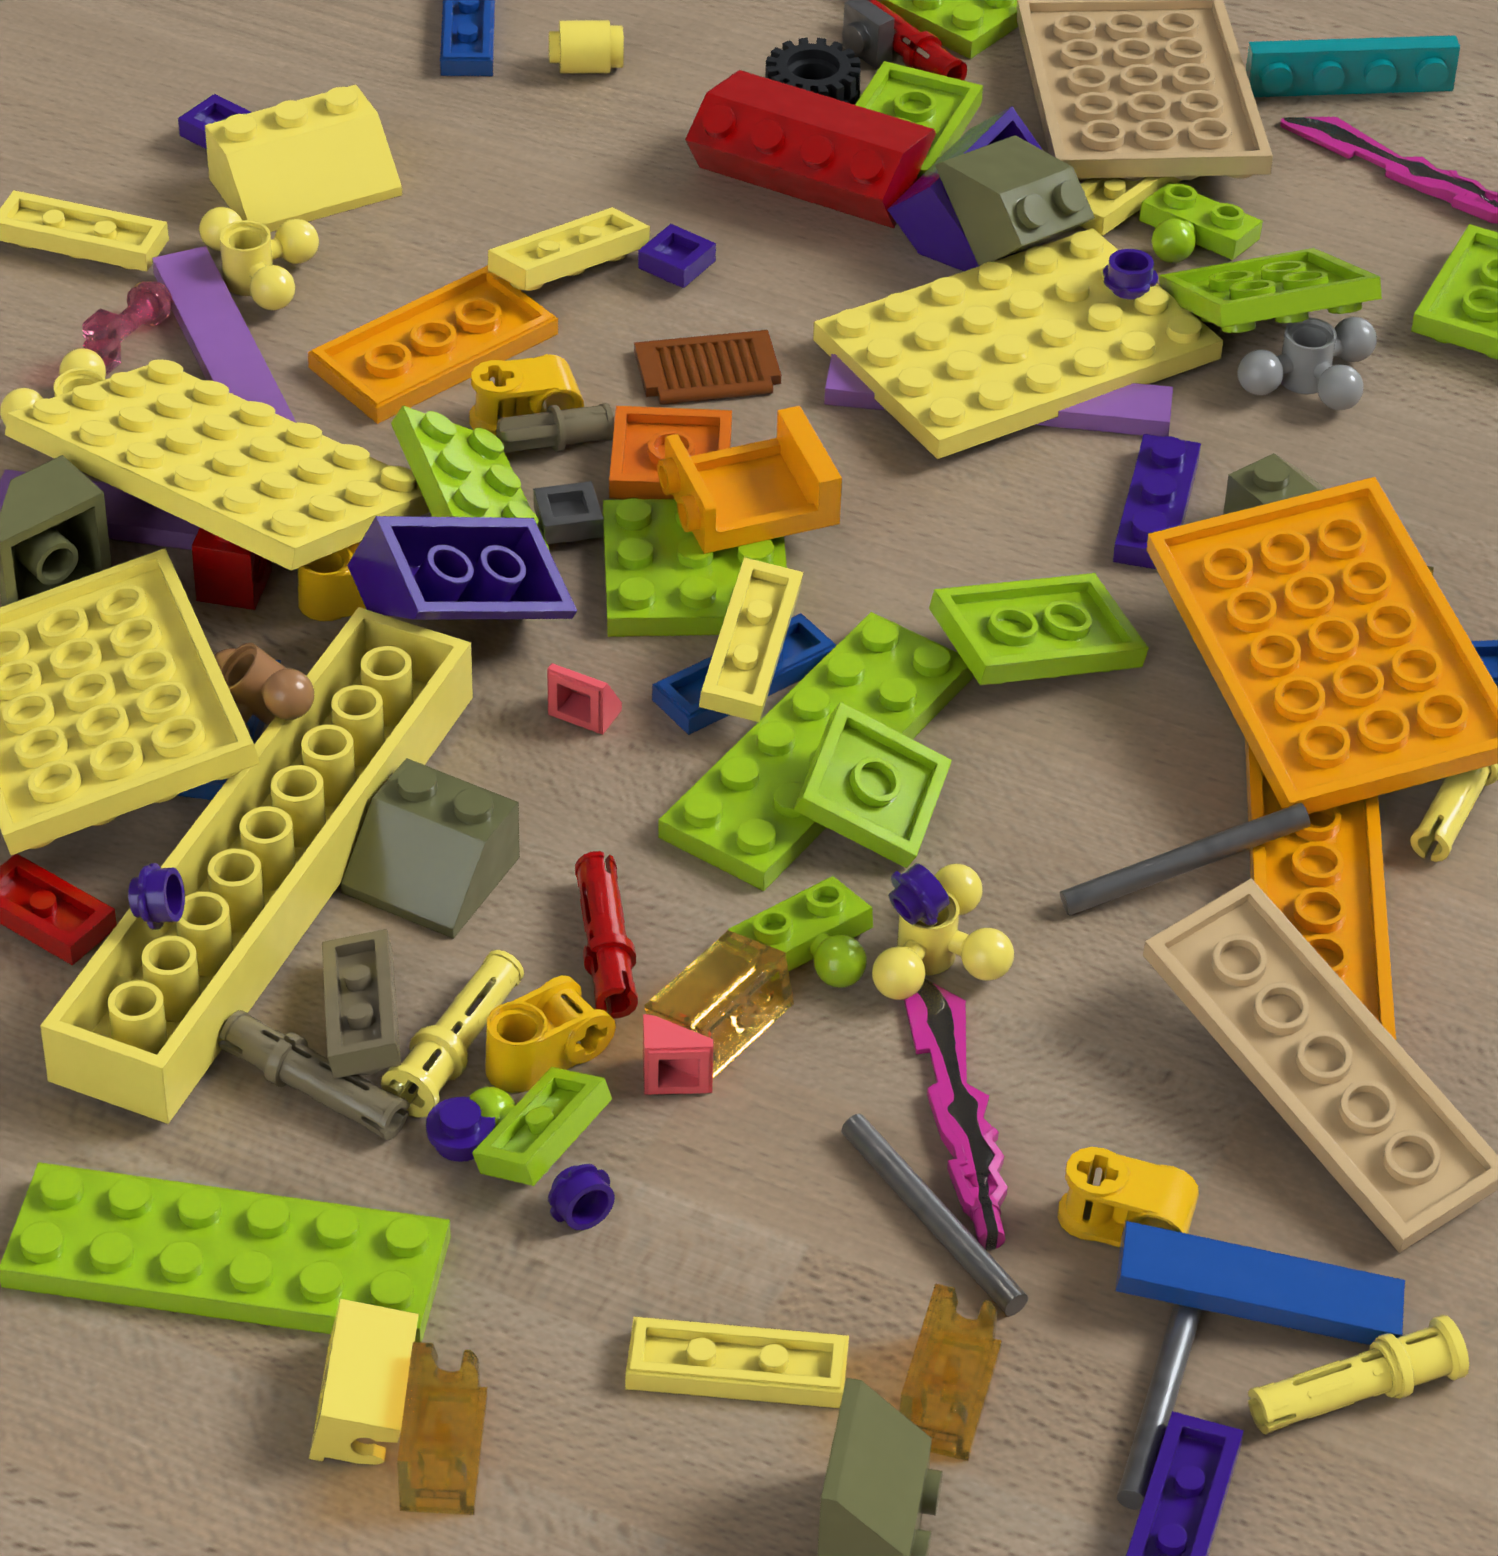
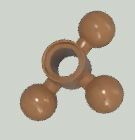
[214,642,314,734]

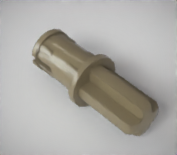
[496,403,614,453]

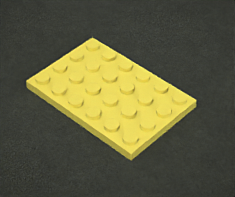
[813,228,1223,459]
[5,359,430,571]
[0,548,260,855]

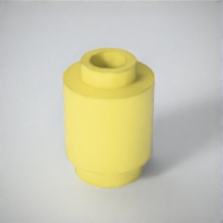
[548,20,624,74]

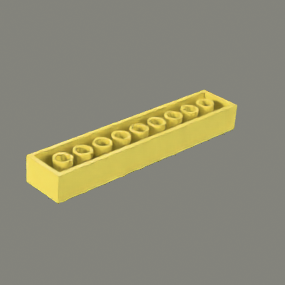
[40,607,473,1124]

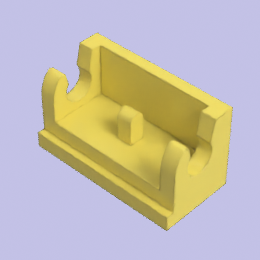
[309,1299,419,1465]

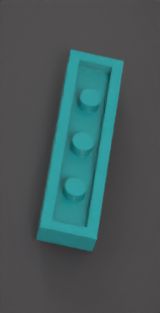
[1246,35,1460,97]

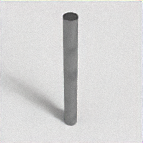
[1060,803,1310,916]
[841,1114,1028,1316]
[1117,1304,1202,1510]

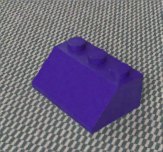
[887,106,1043,271]
[347,516,577,620]

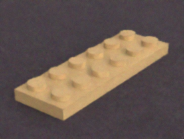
[1143,878,1498,1253]

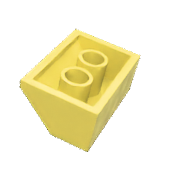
[205,85,402,232]

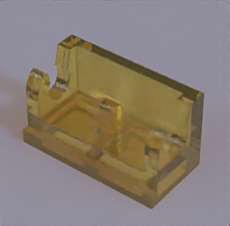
[644,930,794,1079]
[900,1283,1002,1461]
[397,1342,488,1515]

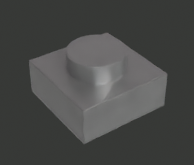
[842,0,895,70]
[533,481,603,544]

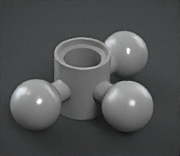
[1237,317,1377,410]

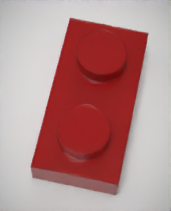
[0,854,117,966]

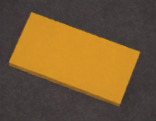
[308,265,558,424]

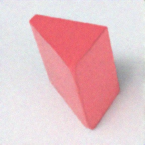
[547,663,622,735]
[643,1014,713,1095]

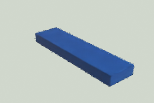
[1115,1221,1405,1345]

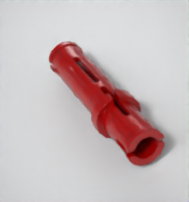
[868,0,968,80]
[575,851,638,1019]

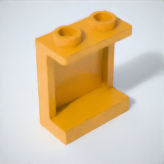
[657,405,842,554]

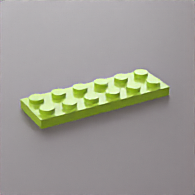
[658,612,973,891]
[0,1162,451,1347]

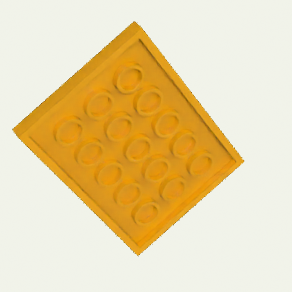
[1147,477,1498,814]

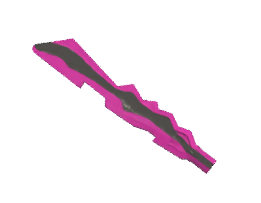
[1280,117,1498,224]
[904,979,1008,1250]

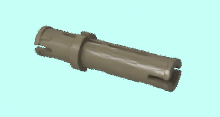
[219,1010,410,1140]

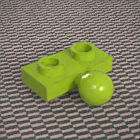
[1139,182,1263,263]
[727,876,873,988]
[469,1067,612,1186]

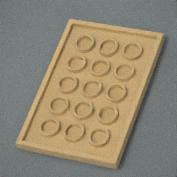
[1017,0,1273,182]

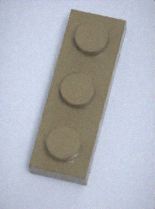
[322,929,401,1079]

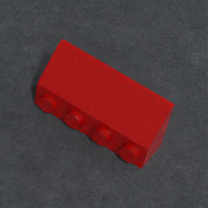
[685,70,936,229]

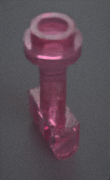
[82,281,172,377]

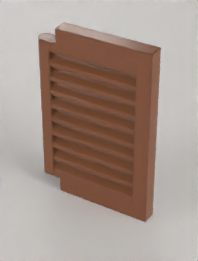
[634,330,782,404]

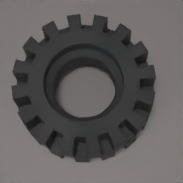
[765,37,861,105]

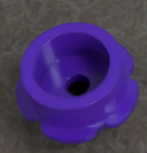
[1103,249,1158,299]
[128,863,185,930]
[888,863,950,926]
[548,1164,615,1230]

